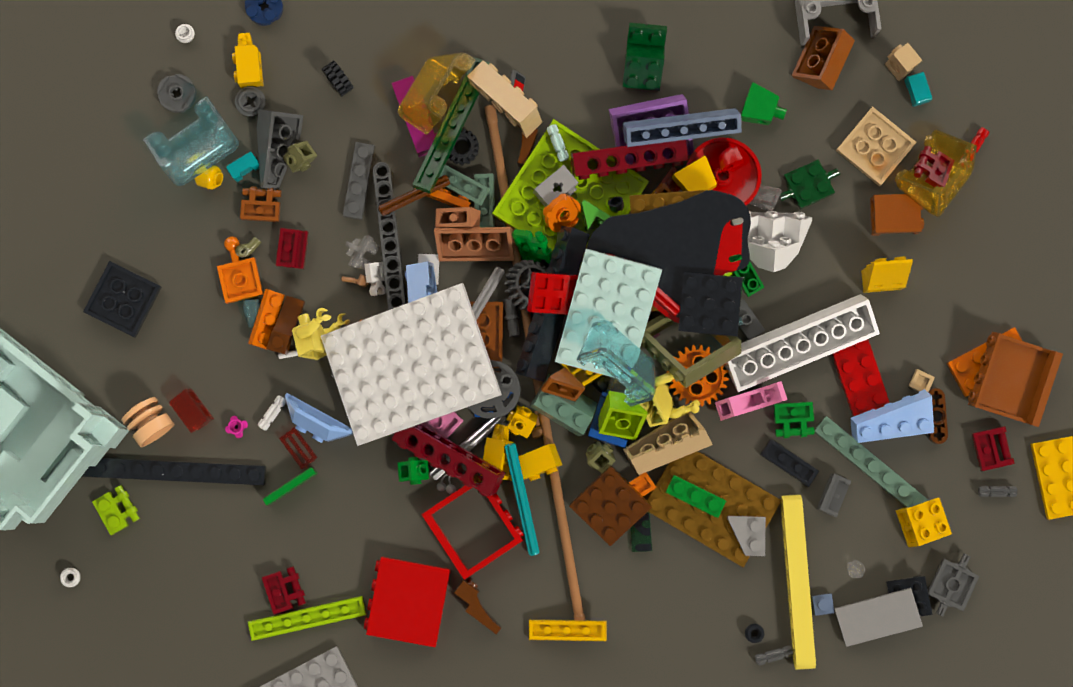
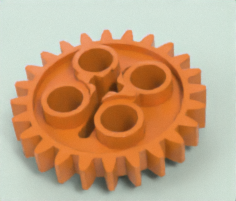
[666,345,729,407]

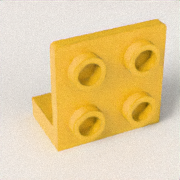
[895,498,952,547]

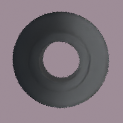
[745,624,765,643]

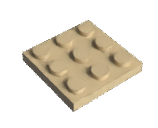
[836,106,917,187]

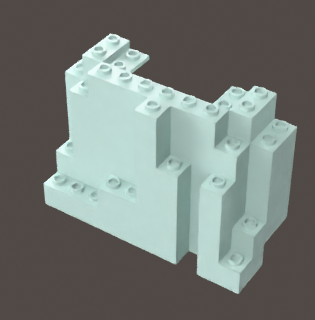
[0,328,129,530]

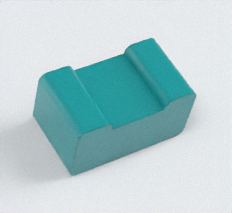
[904,72,933,107]
[226,152,259,182]

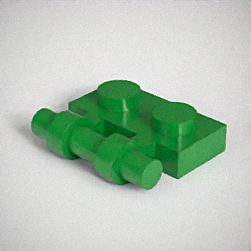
[512,229,552,264]
[773,402,815,438]

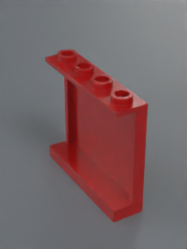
[364,556,451,647]

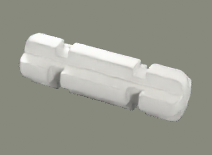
[258,395,286,430]

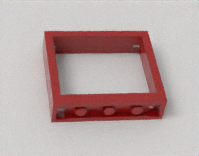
[421,476,524,580]

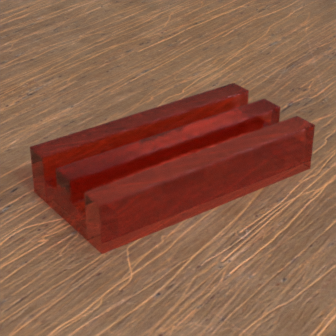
[279,427,318,469]

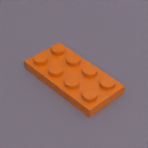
[946,327,1022,397]

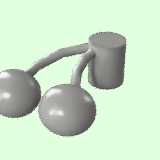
[437,474,456,494]

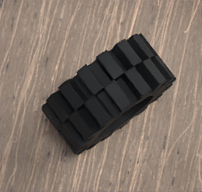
[322,60,354,97]
[448,129,479,165]

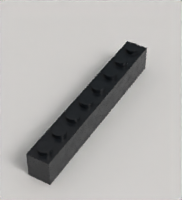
[515,226,590,382]

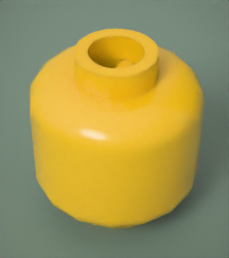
[193,163,223,190]

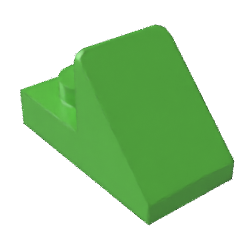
[580,200,611,232]

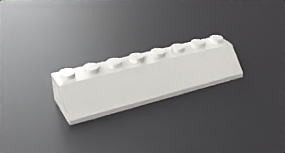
[725,294,880,392]

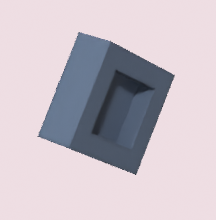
[811,593,834,616]

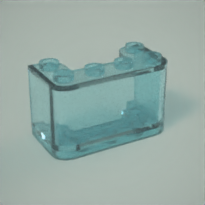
[143,96,239,186]

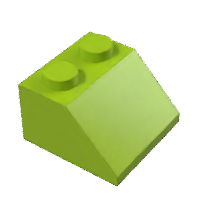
[598,391,648,440]

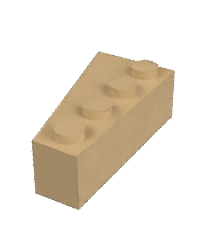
[467,61,542,138]
[623,411,713,475]

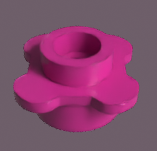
[225,416,248,438]

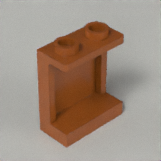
[870,194,924,236]

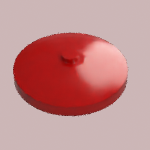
[686,137,762,206]

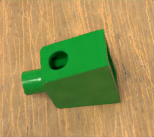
[741,82,787,125]

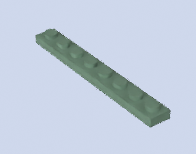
[814,416,946,515]

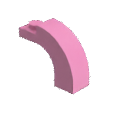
[715,381,787,421]

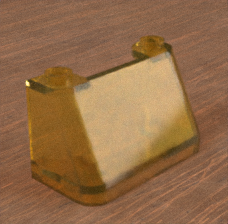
[398,53,476,135]
[895,129,977,217]

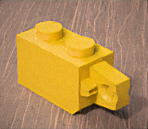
[232,33,263,88]
[480,424,514,480]
[510,444,562,482]

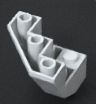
[732,211,812,272]

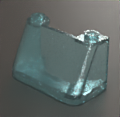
[577,320,656,407]

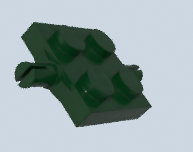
[778,159,840,210]

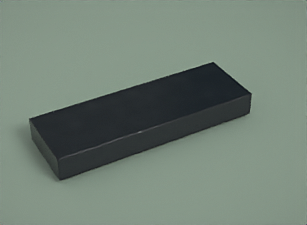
[760,439,819,487]

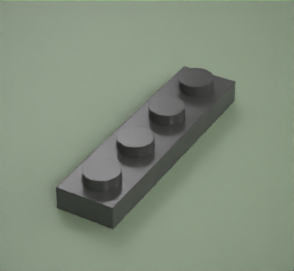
[343,142,375,220]

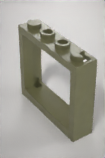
[641,314,741,388]

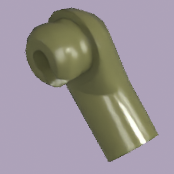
[235,236,262,257]

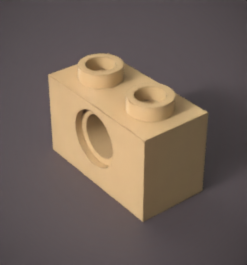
[885,43,922,81]

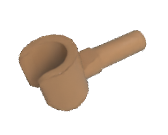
[342,274,368,287]
[531,411,542,439]

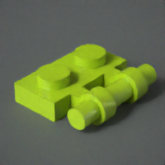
[92,485,140,535]

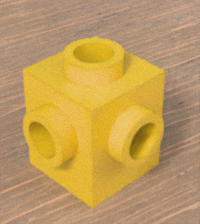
[506,405,538,438]

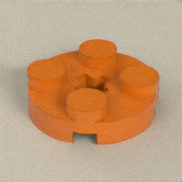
[543,193,581,233]

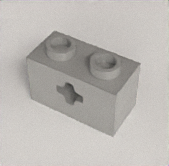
[533,165,579,207]

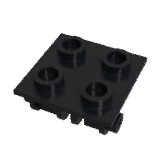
[886,575,933,616]

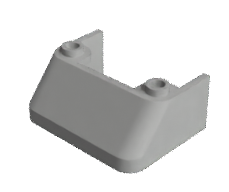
[795,0,881,46]

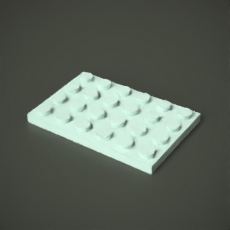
[555,249,662,382]

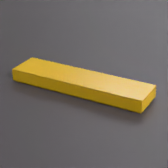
[529,620,607,641]

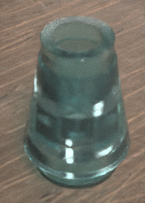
[242,299,260,327]

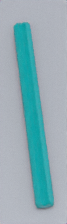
[504,443,540,556]

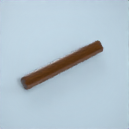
[379,175,450,216]

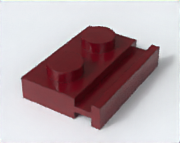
[276,228,309,270]

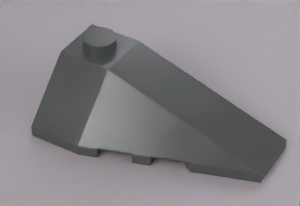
[257,109,303,189]

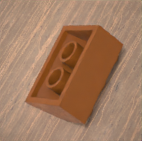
[792,26,855,90]

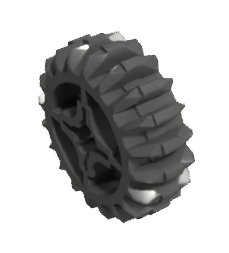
[504,260,546,311]

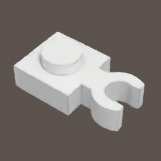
[364,262,385,296]

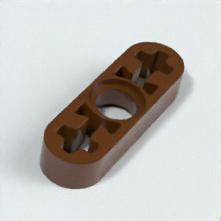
[928,388,948,444]

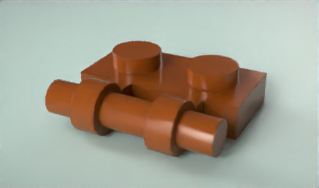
[240,186,282,222]

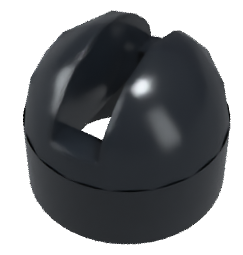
[608,197,624,214]
[592,376,609,393]

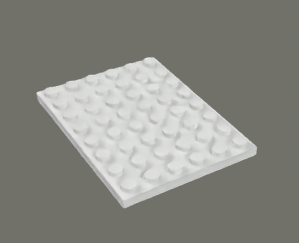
[321,283,502,446]

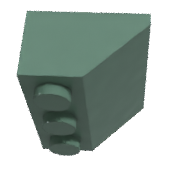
[529,374,597,436]

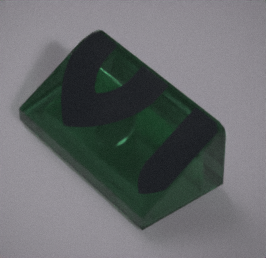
[630,512,652,552]

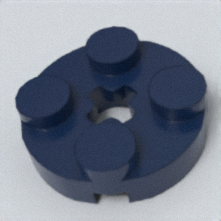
[245,0,283,26]

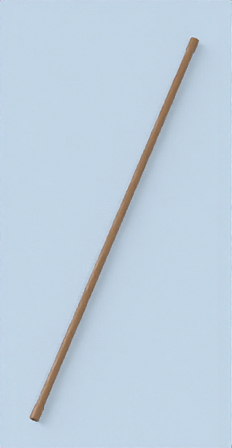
[484,105,586,620]

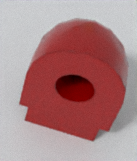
[718,146,744,172]

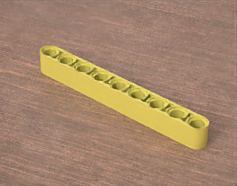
[780,495,816,670]

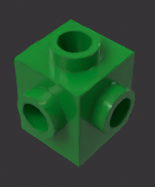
[397,457,429,485]

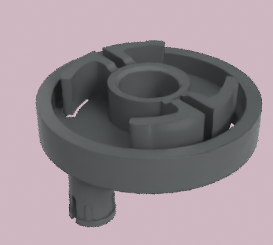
[468,360,521,419]

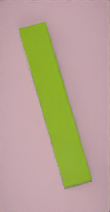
[248,596,367,641]

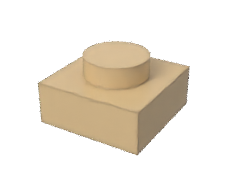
[908,369,935,392]

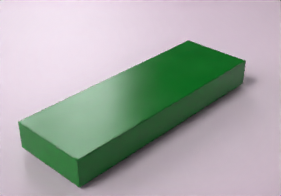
[263,467,318,506]

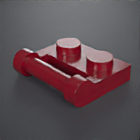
[972,426,1015,471]

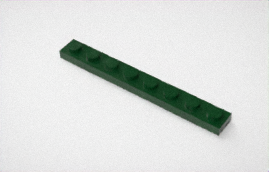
[412,57,492,194]

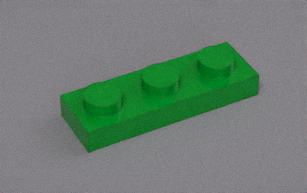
[665,475,726,518]

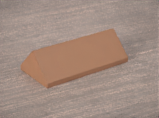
[434,227,515,262]

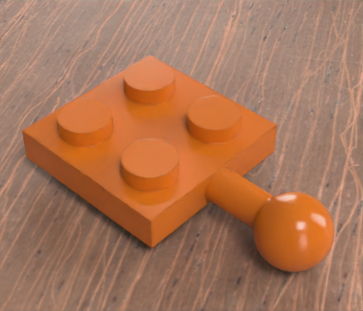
[217,236,264,304]

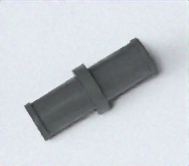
[503,298,521,338]

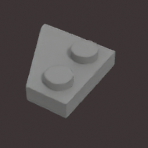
[727,516,766,556]

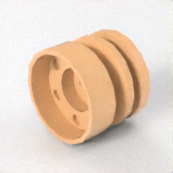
[121,397,175,447]

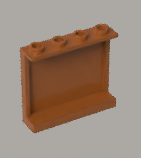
[968,332,1063,427]

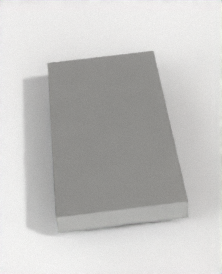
[835,588,923,647]

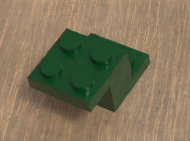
[622,22,667,91]

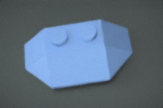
[285,393,353,443]

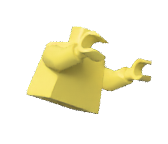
[292,308,350,360]
[635,372,700,427]

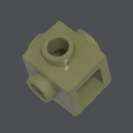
[283,141,317,173]
[586,440,616,474]

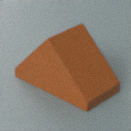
[541,367,585,401]

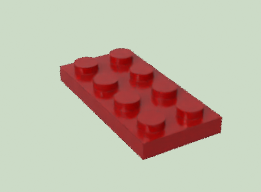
[527,272,578,314]
[832,339,890,417]

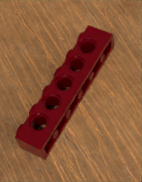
[570,140,689,180]
[392,424,506,497]

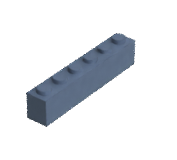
[623,108,742,147]

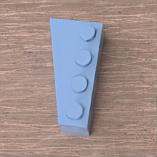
[405,261,437,303]
[851,389,934,443]

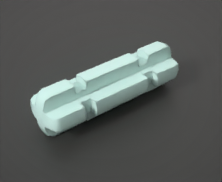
[547,124,569,162]

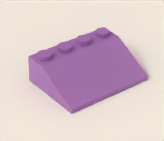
[609,94,694,164]

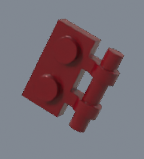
[914,146,955,191]
[261,566,306,614]

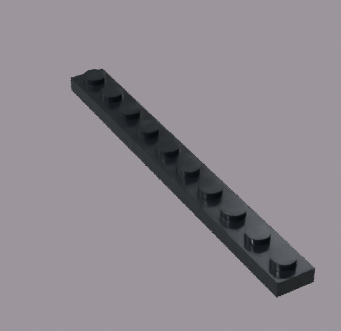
[81,458,266,485]

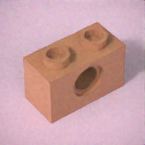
[435,207,481,228]

